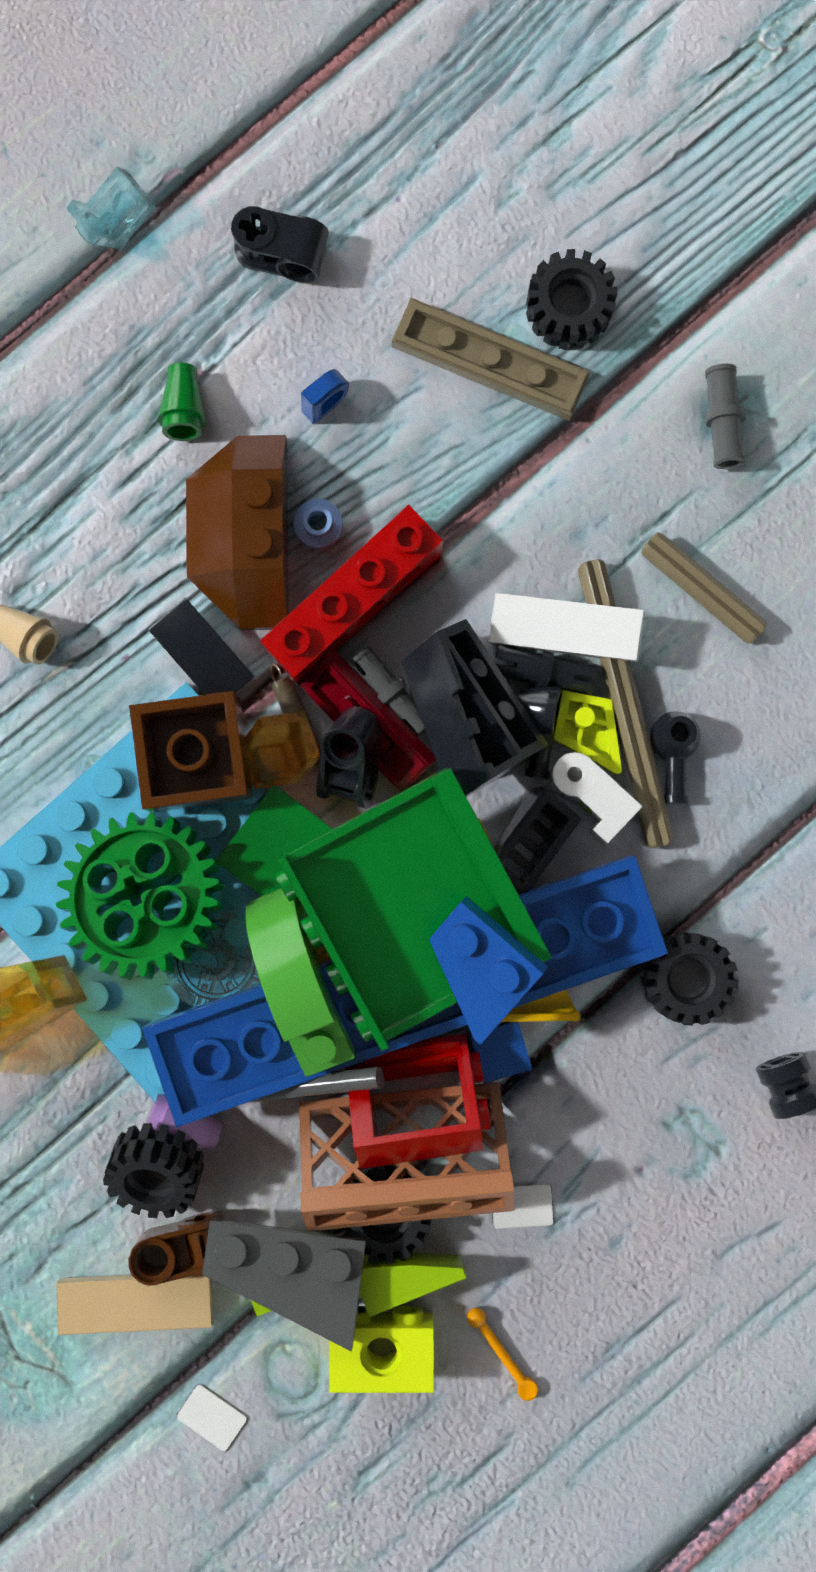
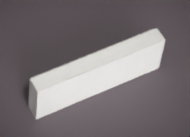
[488,593,645,662]

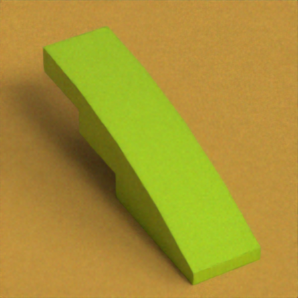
[251,1252,466,1317]

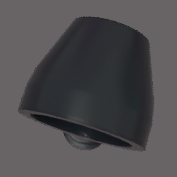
[518,686,563,780]
[649,711,701,805]

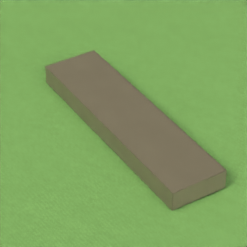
[392,298,590,421]

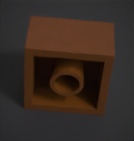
[129,691,254,812]

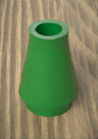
[157,362,207,441]

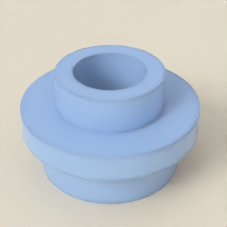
[293,499,343,549]

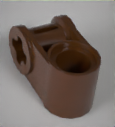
[128,1211,224,1286]

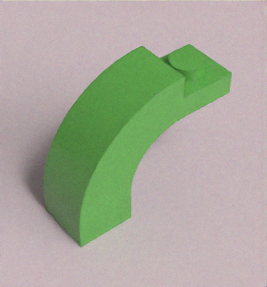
[245,888,355,1077]

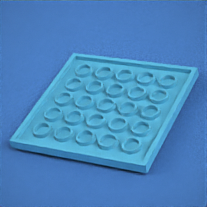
[0,682,288,1102]

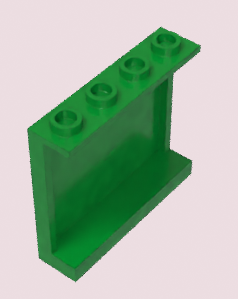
[275,768,552,1051]

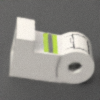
[550,752,642,846]

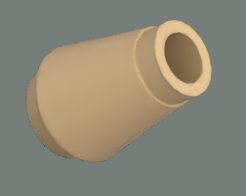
[0,604,58,665]

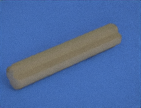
[641,532,767,644]

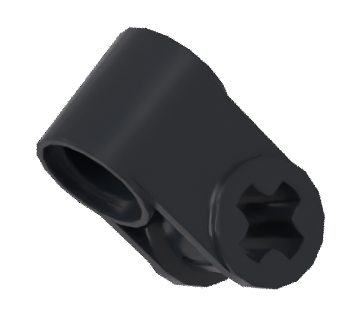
[231,206,329,283]
[316,706,381,809]

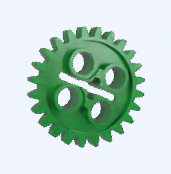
[56,812,225,980]

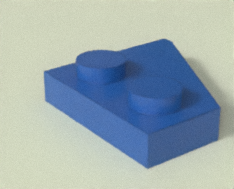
[429,896,548,1045]

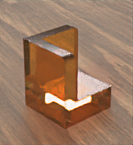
[246,711,320,789]

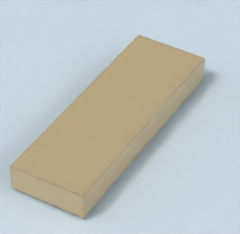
[56,1275,214,1335]

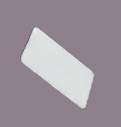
[492,1184,554,1229]
[176,1384,247,1451]

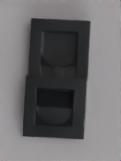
[148,597,255,695]

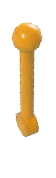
[467,1307,538,1401]

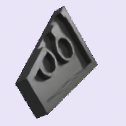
[202,1218,367,1352]

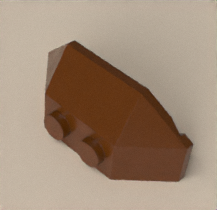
[186,435,289,630]

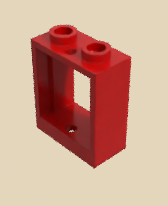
[346,1034,491,1169]

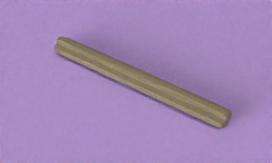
[578,559,675,849]

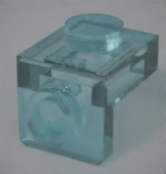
[66,167,156,250]

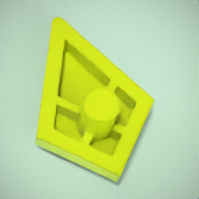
[553,690,622,775]

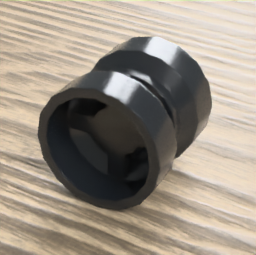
[756,1052,816,1119]

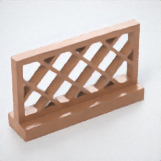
[299,1082,514,1232]

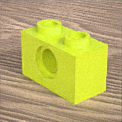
[329,1306,434,1393]

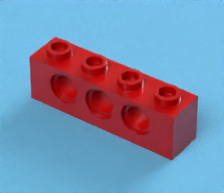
[260,504,443,686]

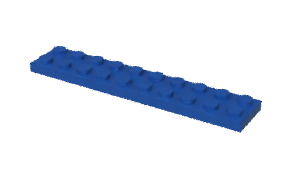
[142,855,668,1128]

